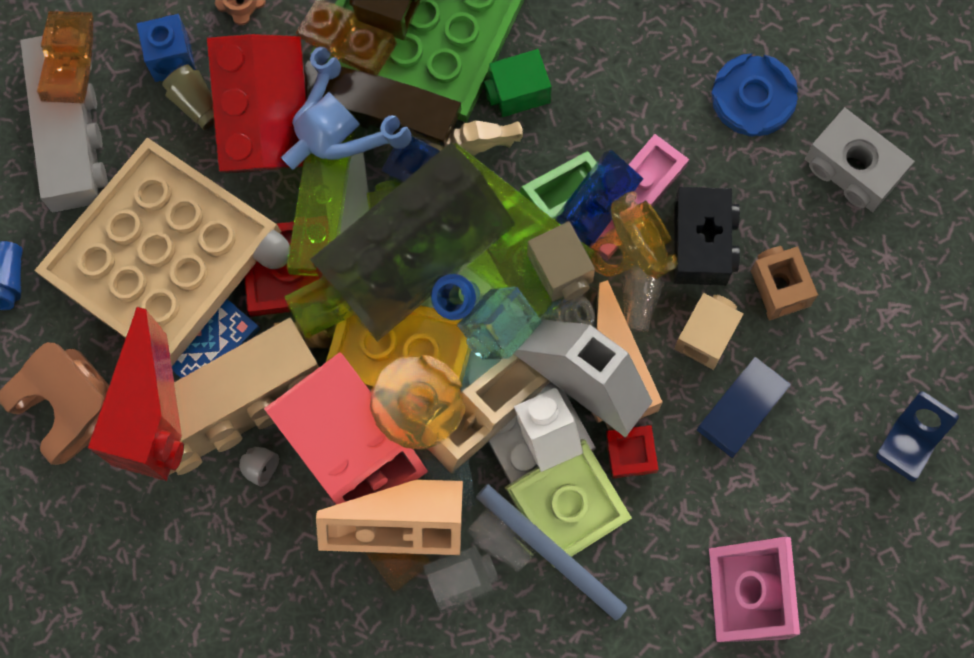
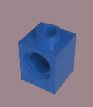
[137,14,196,82]

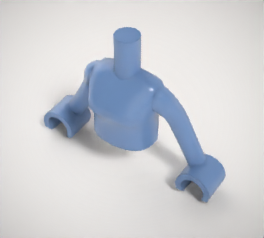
[281,47,412,170]

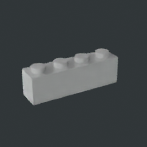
[20,31,108,213]

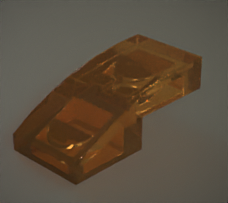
[37,11,94,103]

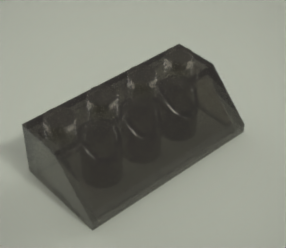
[310,142,515,342]

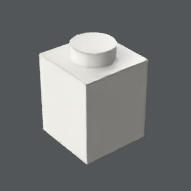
[514,388,583,472]

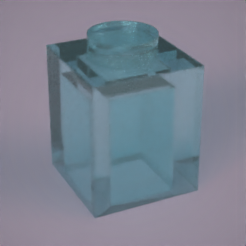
[457,287,542,360]

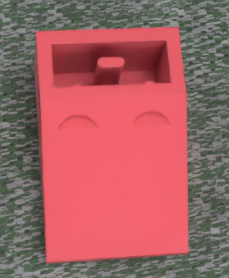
[264,352,428,505]

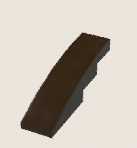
[304,61,462,147]

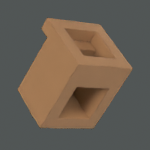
[751,246,818,321]

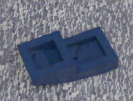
[696,357,791,458]

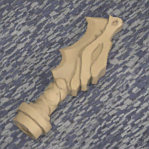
[396,121,523,173]

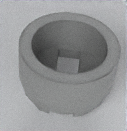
[253,230,291,269]
[239,447,279,487]

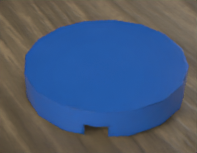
[711,54,798,137]

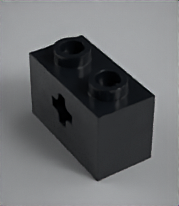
[674,187,740,286]

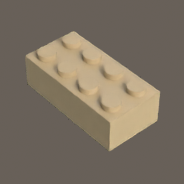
[169,317,319,475]

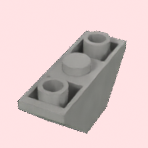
[514,319,653,437]

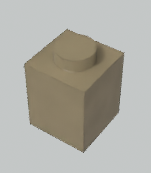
[527,221,595,302]

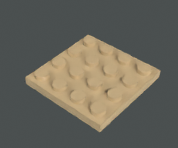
[34,138,281,366]

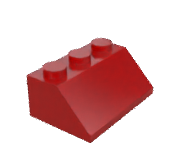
[207,34,312,174]

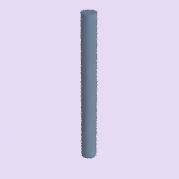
[476,484,627,620]

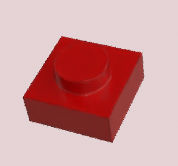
[605,425,659,479]

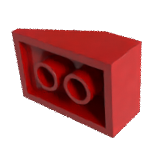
[88,307,184,481]

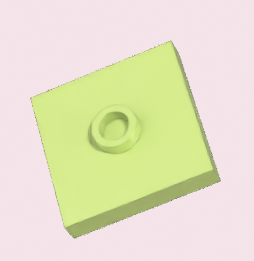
[505,439,632,568]

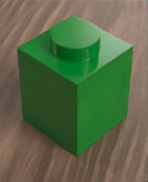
[483,49,552,117]

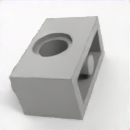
[805,107,915,212]

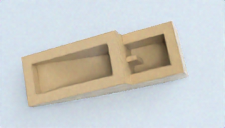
[420,347,550,474]

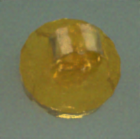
[589,191,677,279]
[370,355,465,450]

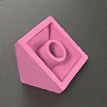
[709,537,800,642]

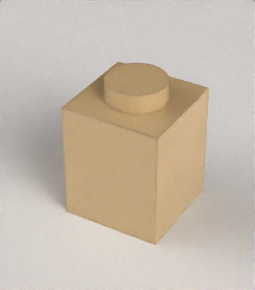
[674,293,744,370]

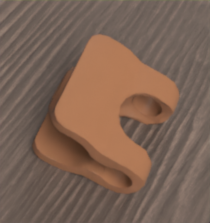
[0,342,109,465]

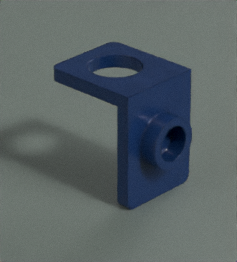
[876,391,959,482]

